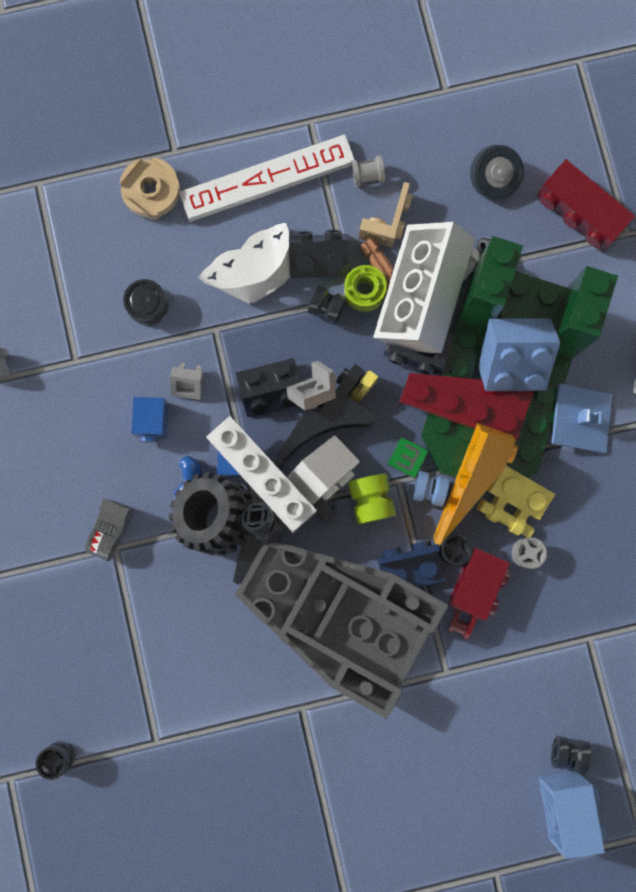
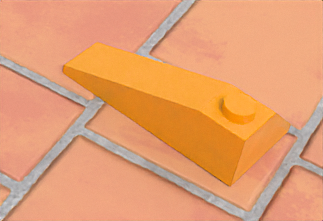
[433,423,518,545]

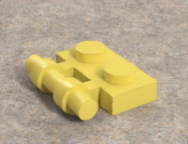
[477,466,555,538]

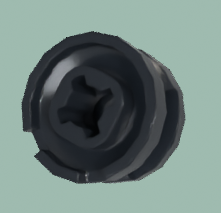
[123,279,169,326]

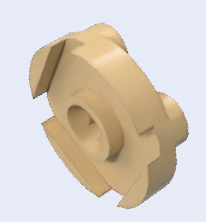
[120,157,181,220]

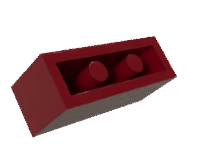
[536,159,635,252]

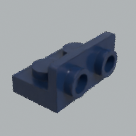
[377,540,446,588]

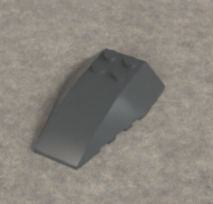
[235,541,448,719]

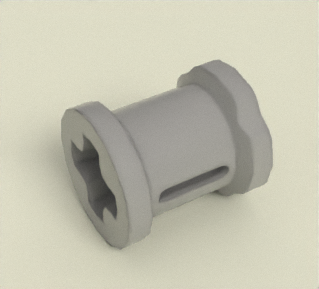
[351,155,385,187]

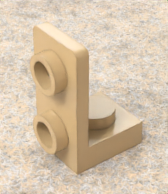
[358,182,413,248]

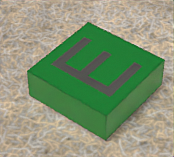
[387,437,428,479]

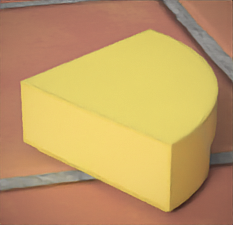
[350,371,378,403]

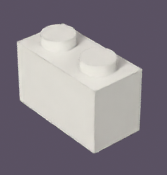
[287,435,360,505]

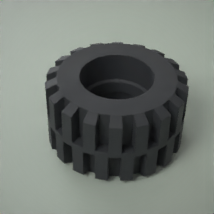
[169,472,254,556]

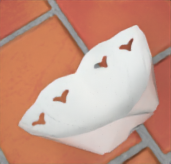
[198,223,290,304]

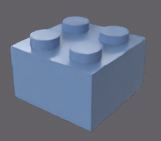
[478,318,560,391]
[539,771,607,860]

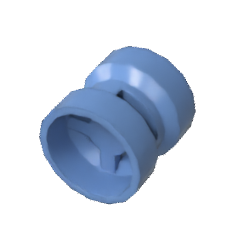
[412,470,450,507]

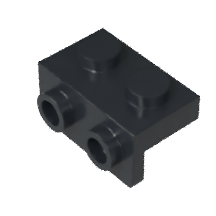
[289,230,350,278]
[236,358,301,417]

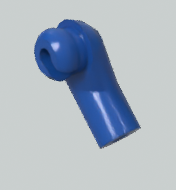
[173,456,202,497]

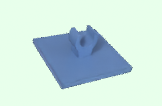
[551,383,613,454]

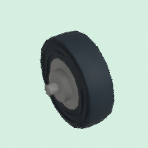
[470,145,524,199]

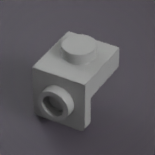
[287,361,336,410]

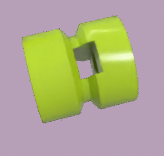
[348,473,396,525]

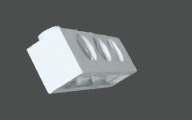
[206,416,317,533]

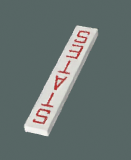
[179,134,355,222]

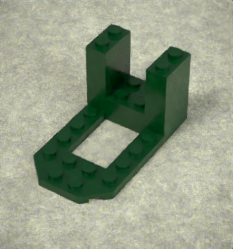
[420,236,618,479]

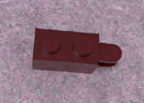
[446,548,511,640]

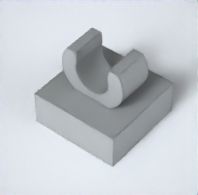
[170,363,203,400]

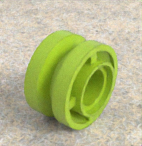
[344,265,387,312]

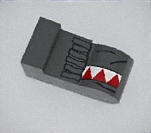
[85,498,135,562]

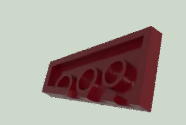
[399,373,534,443]

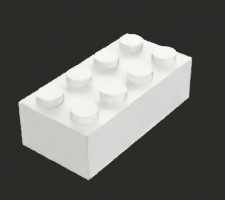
[373,222,475,353]

